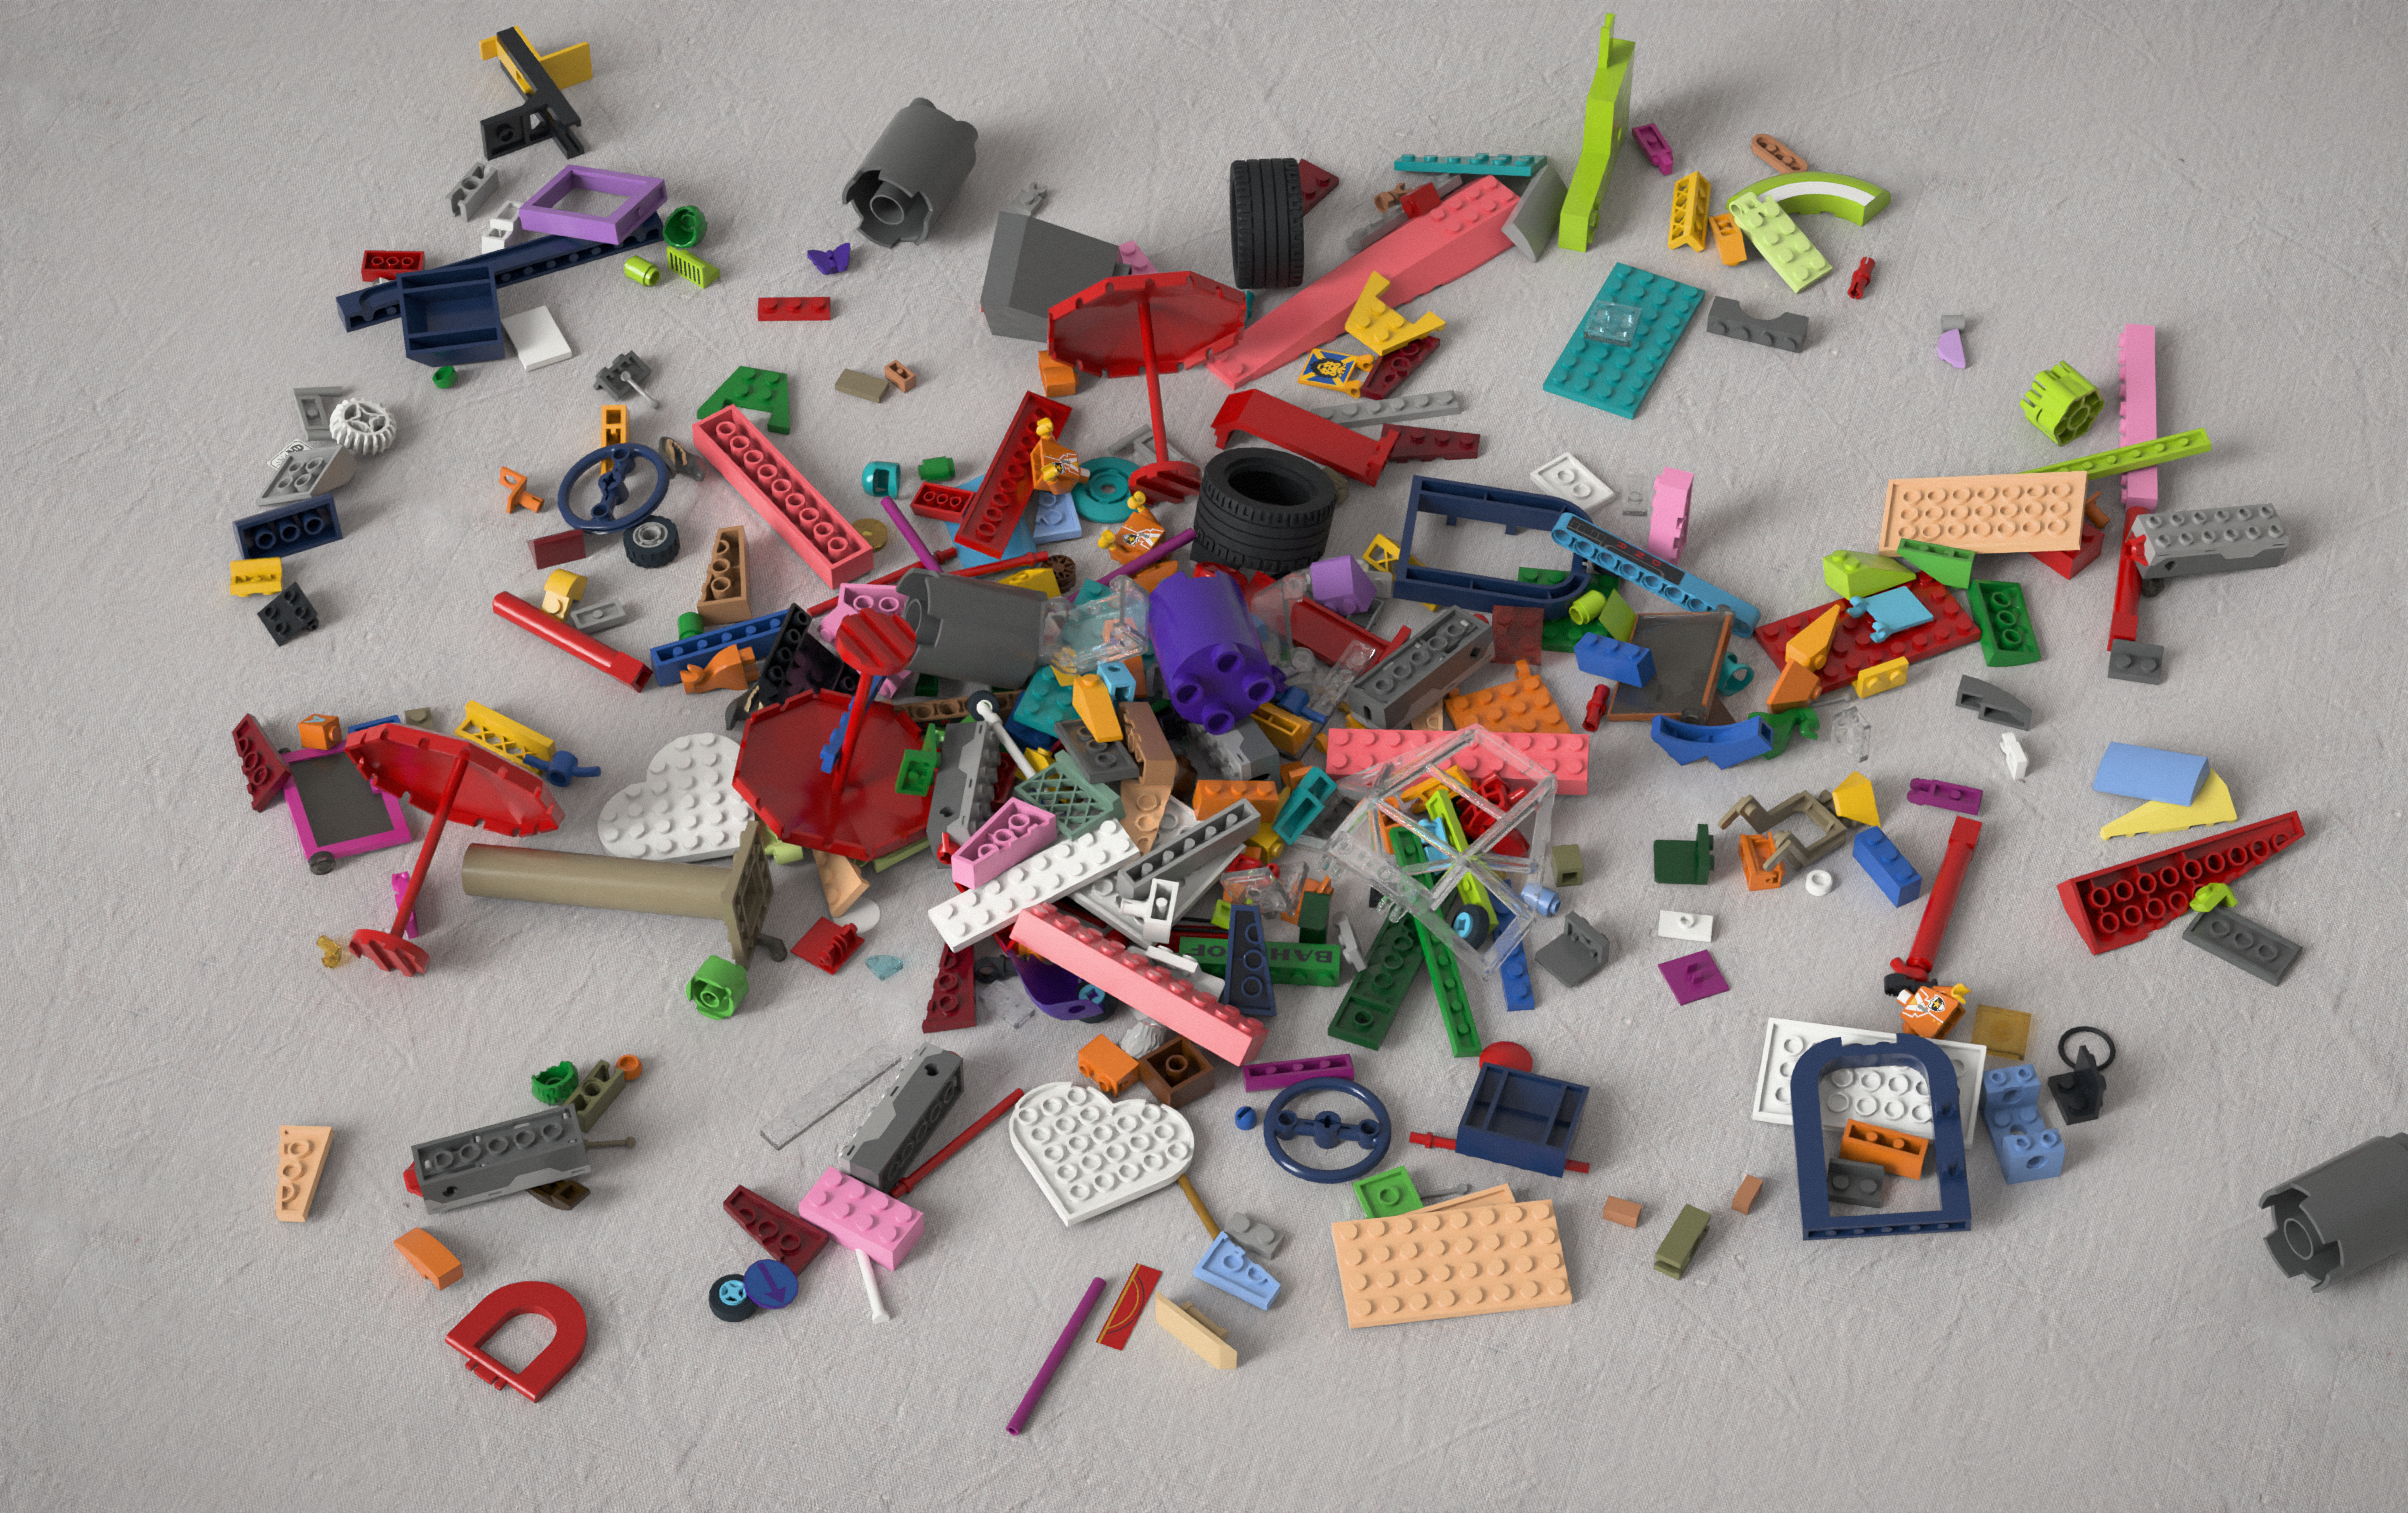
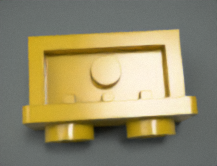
[230,557,283,597]
[1851,656,1909,699]

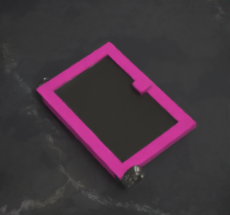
[278,740,412,875]

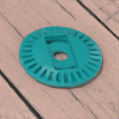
[1071,457,1147,523]

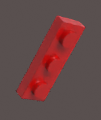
[758,297,831,321]

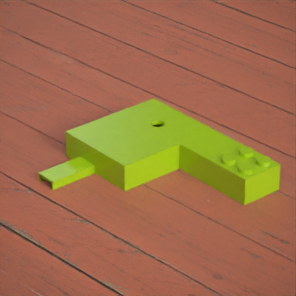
[1558,12,1636,253]

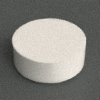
[1806,870,1833,896]

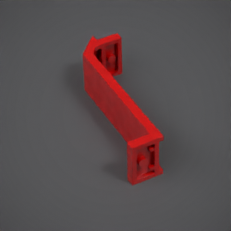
[1210,389,1399,488]
[1243,570,1412,680]

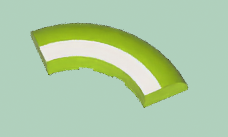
[1725,171,1891,227]

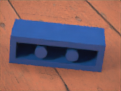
[1573,632,1656,688]
[1852,825,1922,908]

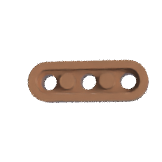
[1751,134,1808,174]

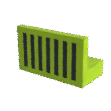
[666,245,720,289]

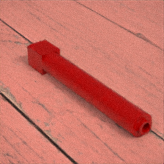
[2107,506,2150,652]
[492,591,653,693]
[1906,815,1982,973]

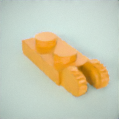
[1400,764,1472,814]

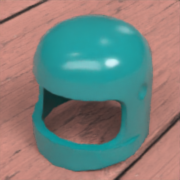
[861,461,901,499]
[1705,651,1754,696]

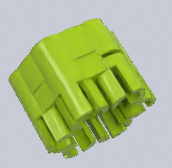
[2019,360,2105,447]

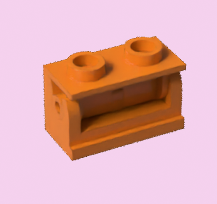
[1738,831,1785,891]
[1078,1033,1140,1099]

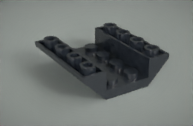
[758,602,860,708]

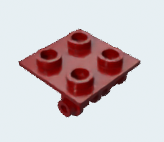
[790,916,865,975]

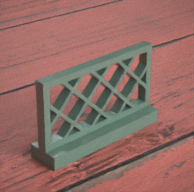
[1014,750,1126,842]

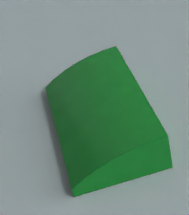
[1966,579,2041,667]

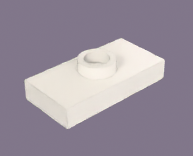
[1657,910,1713,942]

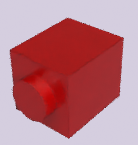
[1399,182,1442,219]

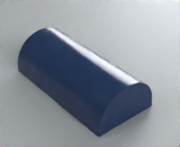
[232,492,343,560]

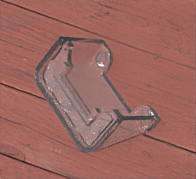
[1251,572,1316,684]

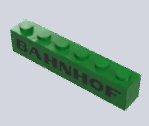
[1179,937,1341,987]

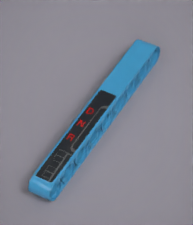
[1551,513,1761,638]

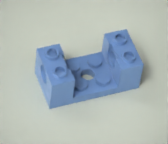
[1978,1064,2066,1185]

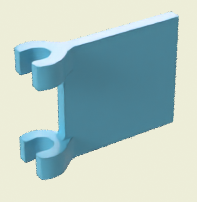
[1847,586,1934,643]

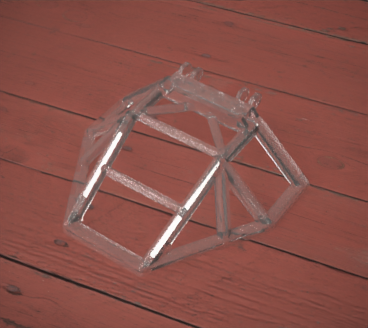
[1291,723,1559,982]

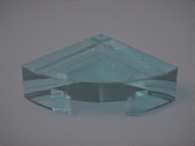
[865,955,903,981]

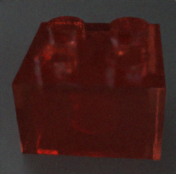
[1490,605,1545,666]

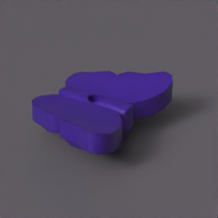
[807,243,851,275]
[1270,664,1288,694]

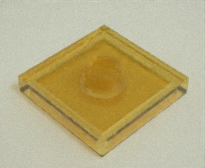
[1971,1004,2031,1061]

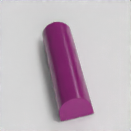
[1242,1054,1354,1093]

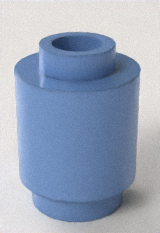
[1520,883,1561,917]

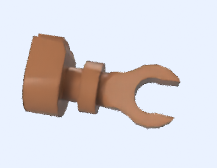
[1374,182,1412,214]

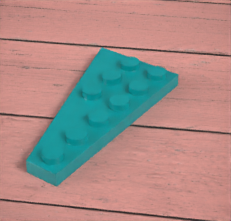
[1394,153,1547,176]

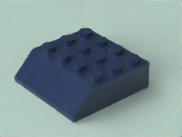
[396,262,506,368]
[1455,1062,1590,1178]

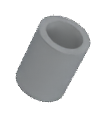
[1941,315,1965,332]

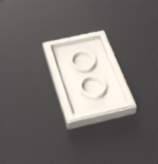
[500,305,572,372]
[1530,452,1616,515]

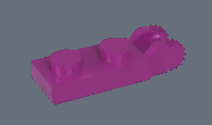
[1907,778,1983,816]

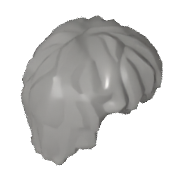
[1119,1022,1169,1063]

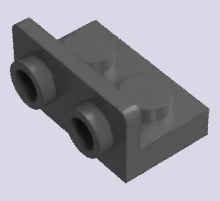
[593,350,652,402]
[2107,639,2164,685]
[1827,1158,1885,1208]

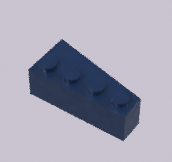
[1223,903,1278,1016]

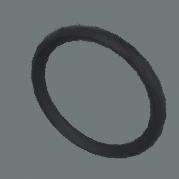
[2058,1026,2116,1072]

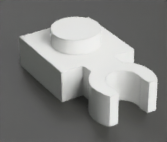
[2000,732,2029,780]

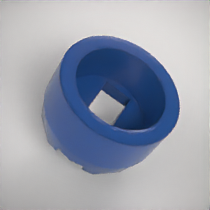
[1235,1106,1257,1130]

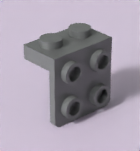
[1535,911,1610,988]

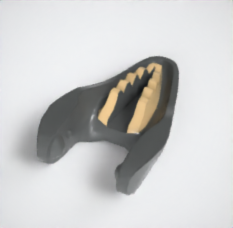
[659,436,707,482]
[725,681,766,731]

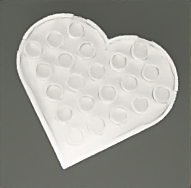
[598,733,756,863]
[1009,1082,1194,1227]

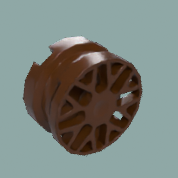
[1041,555,1076,594]

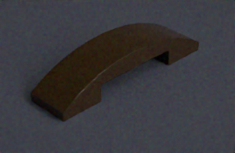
[525,1179,591,1211]

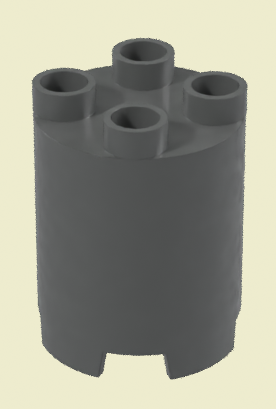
[842,97,978,249]
[896,568,1052,691]
[2258,1132,2408,1293]

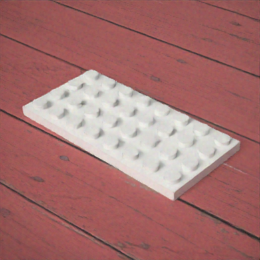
[1752,1017,1987,1149]

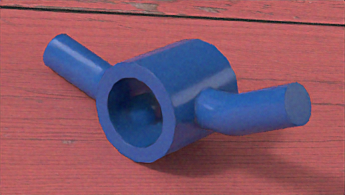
[1273,686,1329,726]
[522,751,601,787]

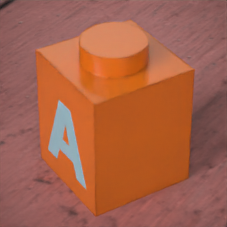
[298,714,342,750]

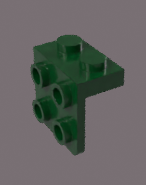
[1653,824,1714,885]

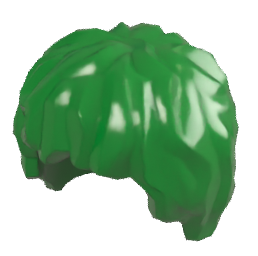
[662,205,708,249]
[531,1061,579,1107]

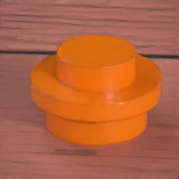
[615,1054,642,1080]

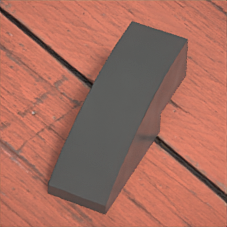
[1955,674,2032,731]

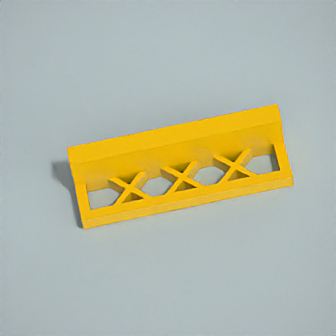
[1667,170,1711,253]
[1362,533,1440,612]
[454,700,556,776]

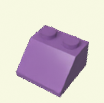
[1310,554,1378,616]

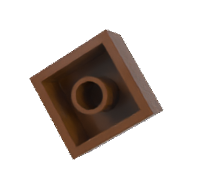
[1139,1035,1215,1110]

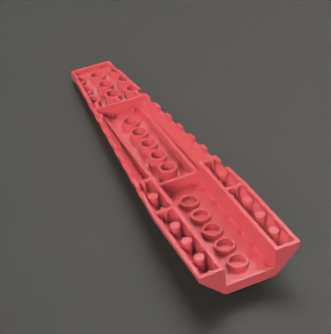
[1203,175,1520,391]

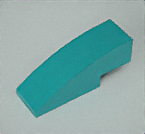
[1272,766,1338,846]

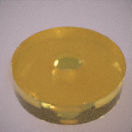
[851,518,888,553]

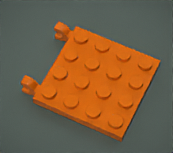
[1444,659,1573,734]

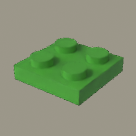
[1353,1165,1424,1219]

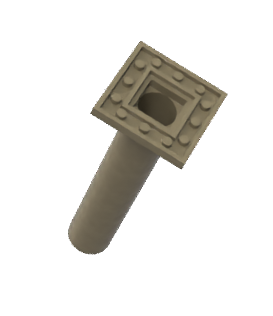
[462,820,774,972]

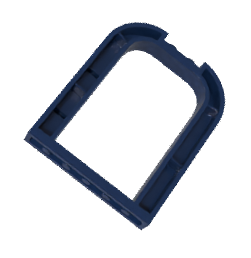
[1393,475,1594,620]
[1790,1033,1972,1241]

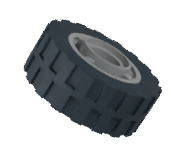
[623,515,680,569]

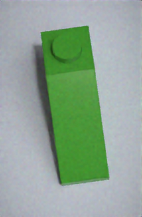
[1897,538,1976,589]

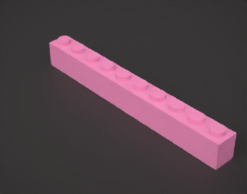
[2118,324,2158,514]

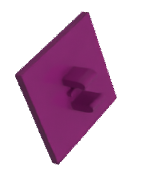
[1658,949,1729,1006]

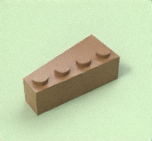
[697,525,752,627]
[1117,702,1179,785]

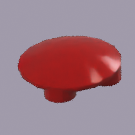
[1479,1041,1533,1073]

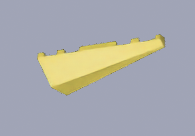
[2100,768,2237,840]

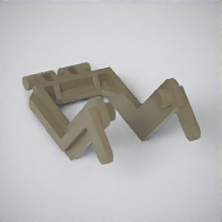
[1718,789,1862,872]

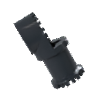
[974,955,1027,984]
[1884,973,1938,997]

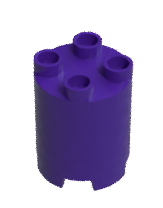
[1145,570,1276,735]

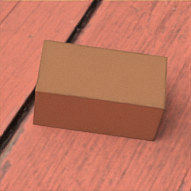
[885,360,916,393]
[1732,1174,1763,1215]
[1603,1196,1642,1229]

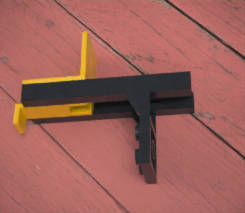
[479,25,593,161]

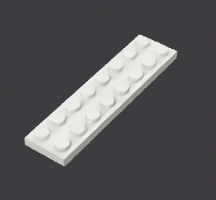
[928,816,1141,953]

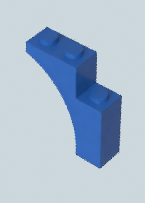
[1651,714,1774,770]

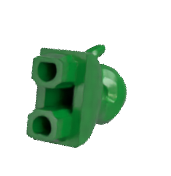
[1748,707,1820,760]

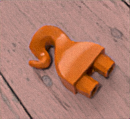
[679,644,759,695]

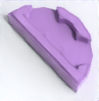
[1937,329,1966,369]

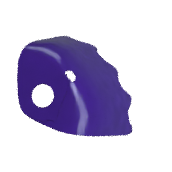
[1000,939,1104,1021]

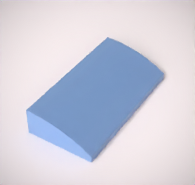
[2093,742,2210,807]

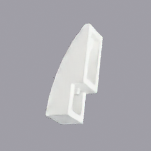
[482,200,524,254]

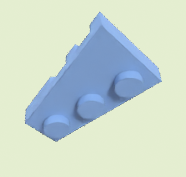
[1033,490,1082,544]
[1194,1231,1281,1311]

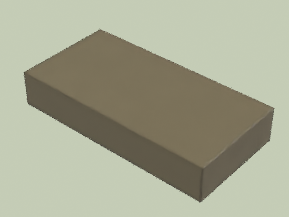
[835,368,890,403]

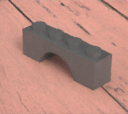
[1707,296,1809,354]

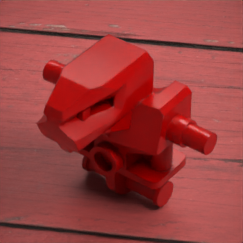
[1456,769,1530,863]

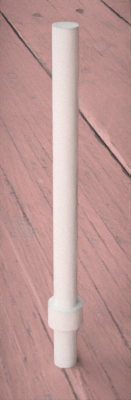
[978,702,1065,817]

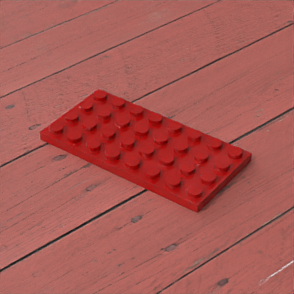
[1753,570,1981,695]

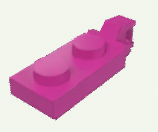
[1632,123,1673,176]
[392,871,419,939]

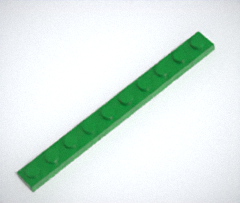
[1389,826,1483,1058]

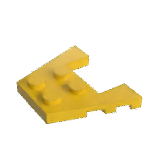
[1345,271,1446,356]

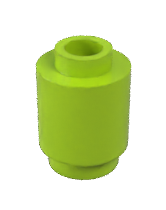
[624,255,661,287]
[1569,590,1607,625]

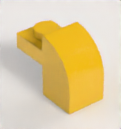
[541,568,588,622]

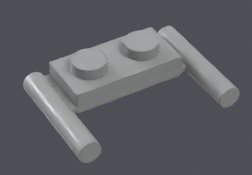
[292,386,343,441]
[1108,424,1193,464]

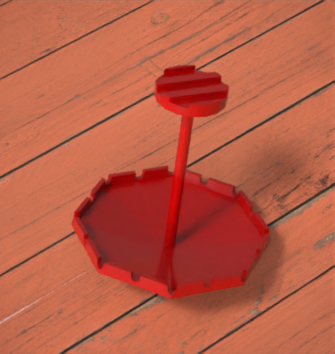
[1047,271,1247,506]
[731,608,941,862]
[344,723,565,977]

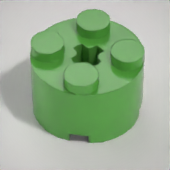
[686,955,749,1020]

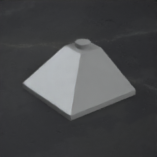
[255,444,359,506]

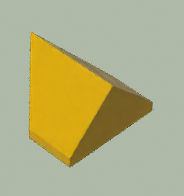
[1832,771,1881,829]

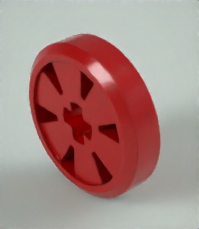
[1193,561,1249,593]

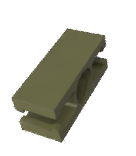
[562,1059,626,1134]
[1654,1203,1711,1280]

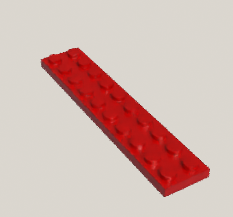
[954,390,1073,560]

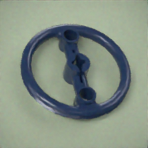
[557,443,670,535]
[1263,1077,1392,1184]

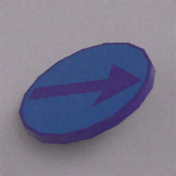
[743,1259,799,1310]

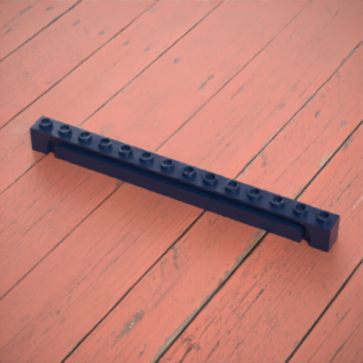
[336,211,664,333]

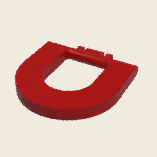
[445,1281,588,1403]

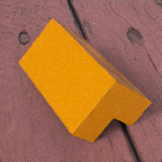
[1250,702,1312,755]

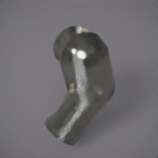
[2141,577,2165,598]
[755,932,788,962]

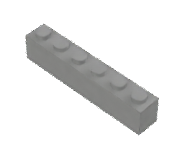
[1116,797,1261,901]

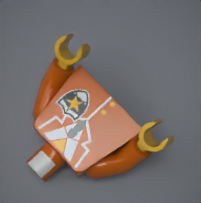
[1030,417,1090,495]
[1098,491,1173,568]
[1897,983,1972,1040]

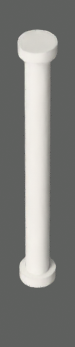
[855,1249,890,1324]

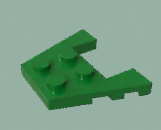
[697,366,790,435]

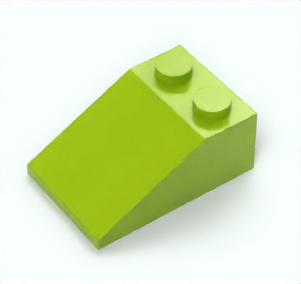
[1822,550,1916,601]

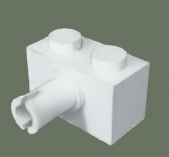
[1119,878,1179,944]

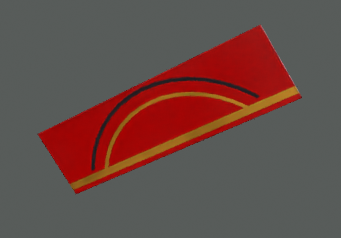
[1096,1263,1162,1351]

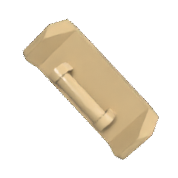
[1155,1289,1237,1369]

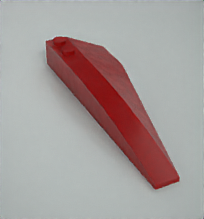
[2056,810,2305,956]

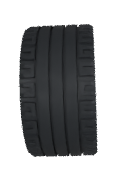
[1230,158,1304,289]
[1193,447,1337,572]

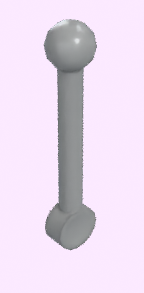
[620,371,660,409]
[1808,692,1852,708]
[1417,1183,1468,1200]

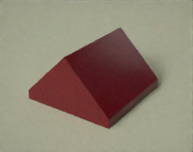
[527,529,586,570]

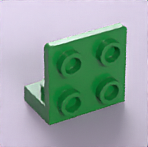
[895,723,940,796]

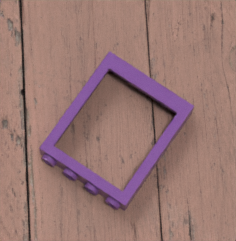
[518,164,668,245]

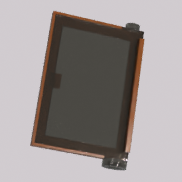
[1607,604,1736,726]

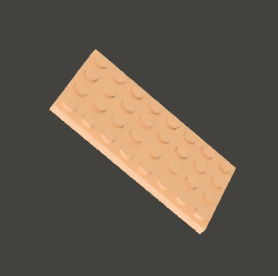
[1878,471,2088,557]
[1331,1199,1572,1329]

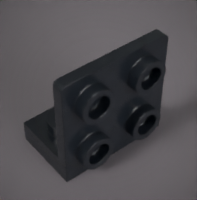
[2047,1045,2107,1126]

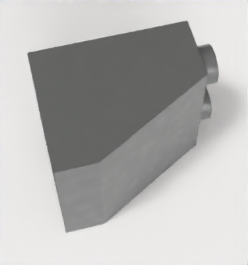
[980,211,1132,343]

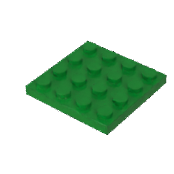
[1510,567,1619,653]

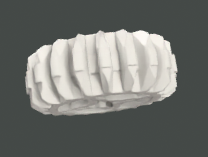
[330,397,397,456]

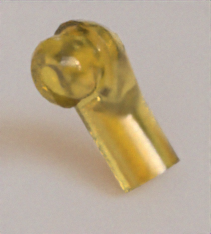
[316,935,342,969]

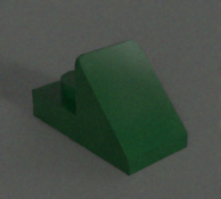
[1297,891,1331,944]

